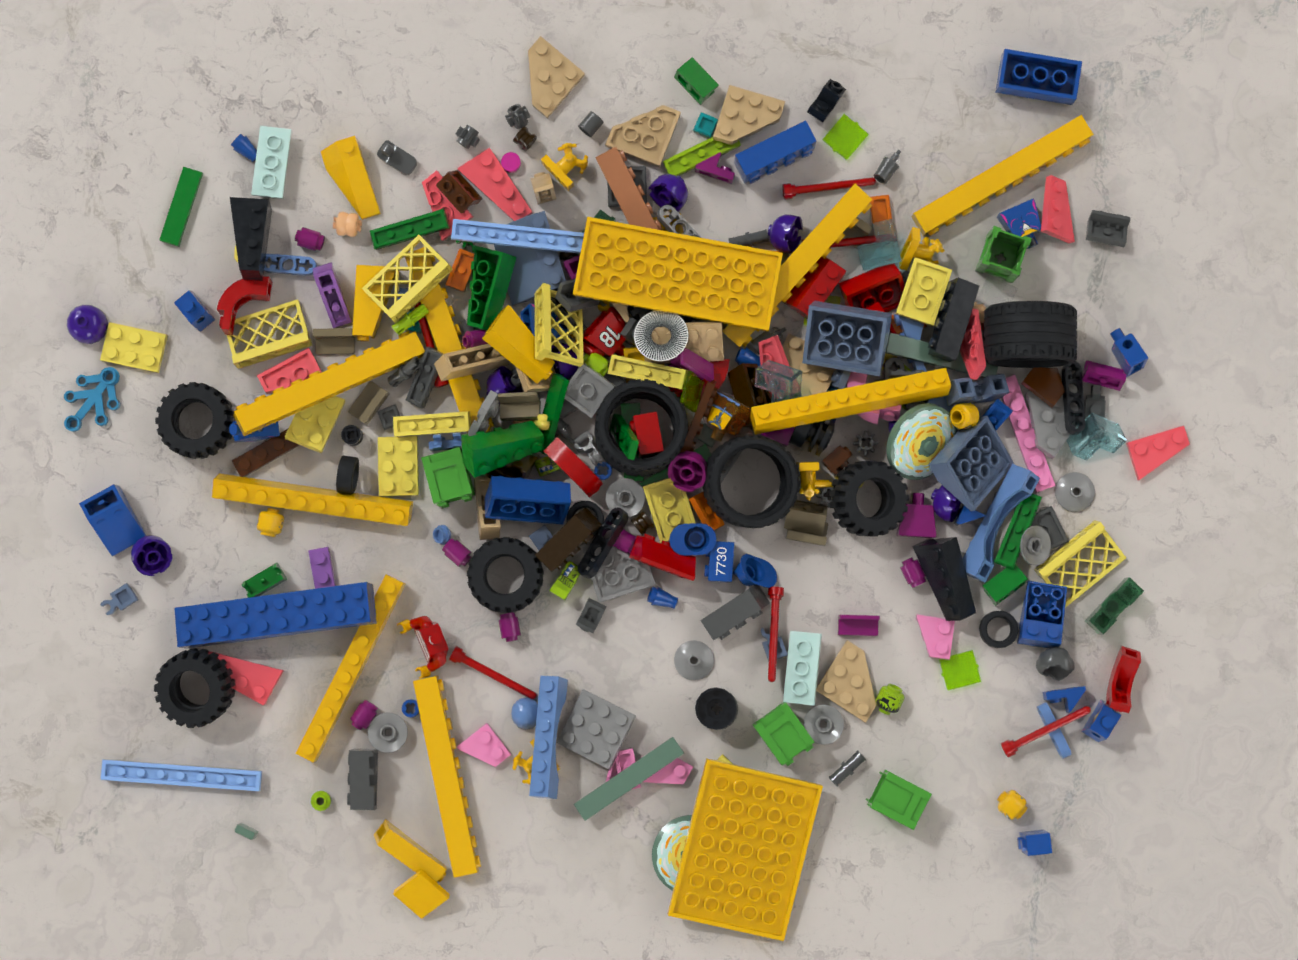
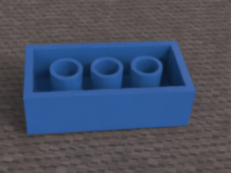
[995,49,1082,105]
[734,120,817,184]
[485,476,571,525]

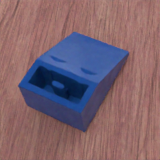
[79,484,146,556]
[1017,581,1067,649]

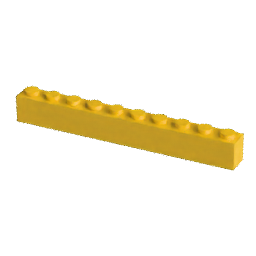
[911,115,1094,237]
[722,184,872,347]
[405,247,494,434]
[234,331,425,436]
[750,368,951,435]
[212,473,413,526]
[295,574,406,762]
[413,676,481,878]

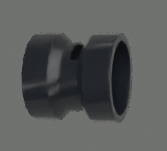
[341,425,363,446]

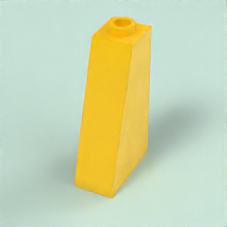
[352,265,396,342]
[482,305,555,384]
[373,819,447,882]

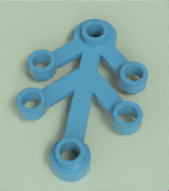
[64,367,120,432]

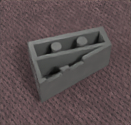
[700,585,770,640]
[347,749,378,810]

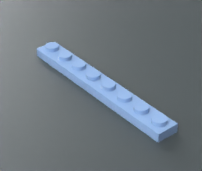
[451,219,584,253]
[101,759,262,791]

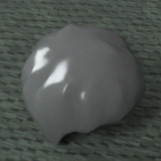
[1036,646,1075,681]

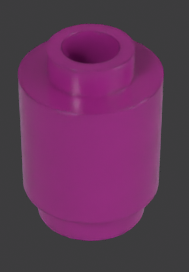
[295,227,325,251]
[462,330,488,349]
[613,529,636,554]
[442,538,472,567]
[900,557,926,588]
[498,612,521,642]
[350,700,378,730]

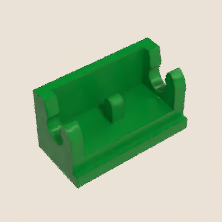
[674,57,719,105]
[242,563,287,598]
[982,565,1028,606]

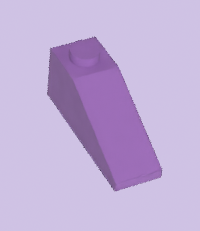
[313,262,352,328]

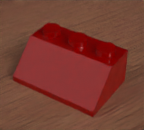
[781,256,846,319]
[839,261,905,312]
[629,534,696,581]

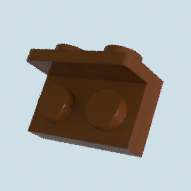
[436,170,483,213]

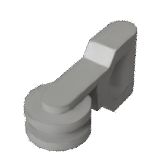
[573,431,602,467]

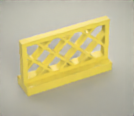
[362,235,453,323]
[534,283,584,367]
[227,299,313,369]
[1034,520,1126,608]

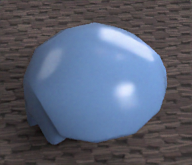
[511,697,538,730]

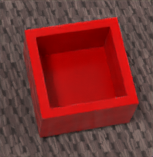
[629,412,664,458]

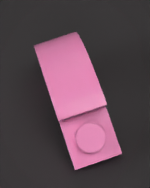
[846,372,902,425]

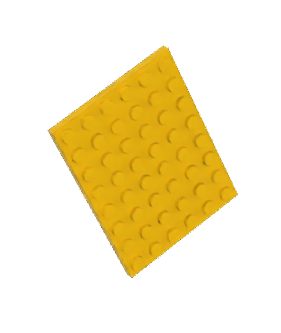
[667,758,823,941]

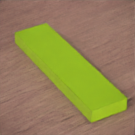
[663,137,741,176]

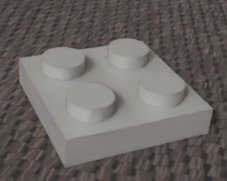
[565,363,615,418]

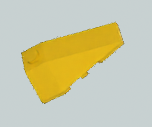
[320,136,381,220]

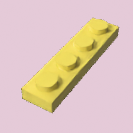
[607,354,688,390]
[393,411,471,437]

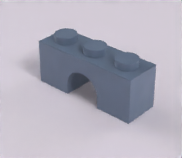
[945,374,1009,406]

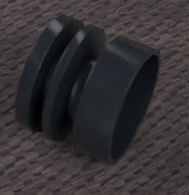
[789,419,836,456]
[695,687,738,730]

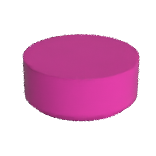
[501,152,521,173]

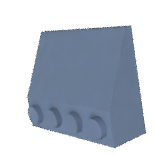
[494,211,566,306]
[802,301,892,376]
[929,416,1014,511]

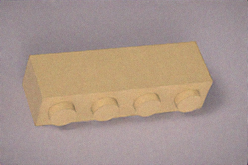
[434,344,511,382]

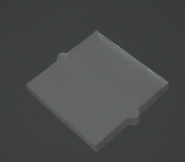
[976,275,1018,309]

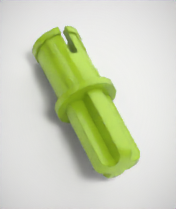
[392,304,429,336]

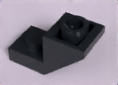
[807,79,846,122]

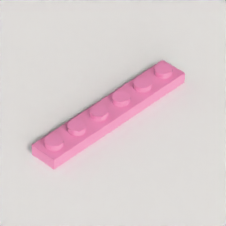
[1001,375,1055,492]

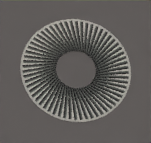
[634,311,688,361]

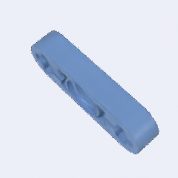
[264,254,317,276]
[1037,702,1072,759]

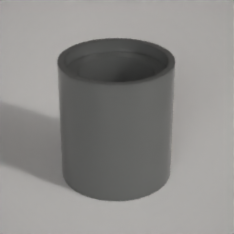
[578,111,604,137]

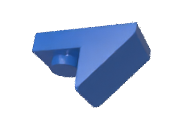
[981,398,1013,430]
[954,504,986,526]
[1043,686,1086,713]

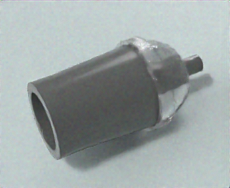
[873,150,901,184]
[751,327,786,354]
[555,418,574,444]

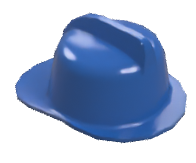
[669,523,716,556]
[733,554,777,588]

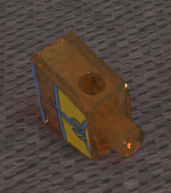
[707,391,751,442]

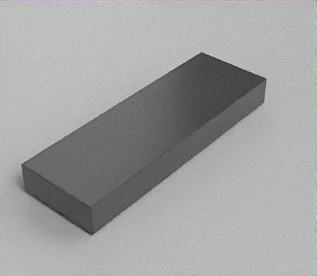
[406,347,443,408]

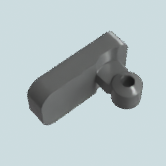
[377,140,417,175]

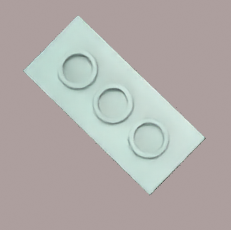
[251,126,292,199]
[783,631,822,706]

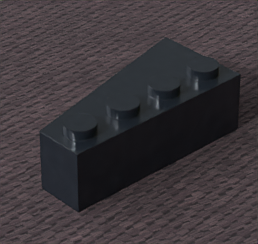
[230,197,272,281]
[928,277,980,362]
[912,537,976,621]

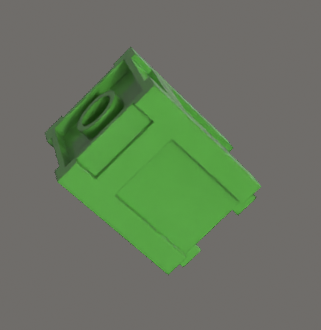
[975,226,1032,283]
[421,447,475,509]
[752,702,814,766]
[865,770,932,830]

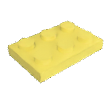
[895,257,952,327]
[100,322,168,373]
[285,396,345,453]
[378,436,419,497]
[643,478,696,543]

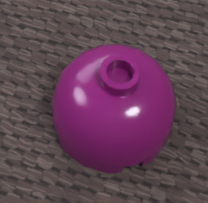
[668,451,708,492]

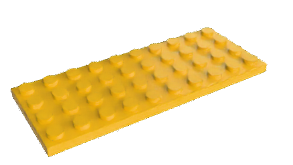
[573,217,783,331]

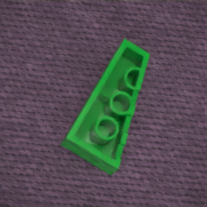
[467,245,517,330]
[461,421,544,478]

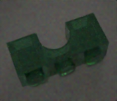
[1085,577,1144,635]

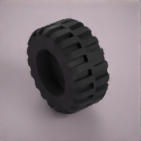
[155,382,234,459]
[829,461,909,537]
[467,537,544,613]
[154,648,235,728]

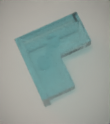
[857,219,902,270]
[755,360,802,403]
[1066,413,1127,461]

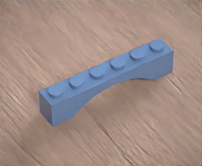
[893,310,953,413]
[962,464,1040,583]
[529,676,568,799]

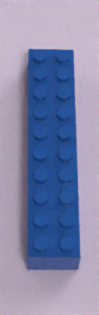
[174,582,377,649]

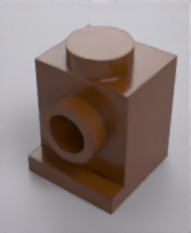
[821,445,853,476]

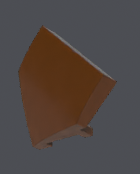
[1021,367,1065,408]

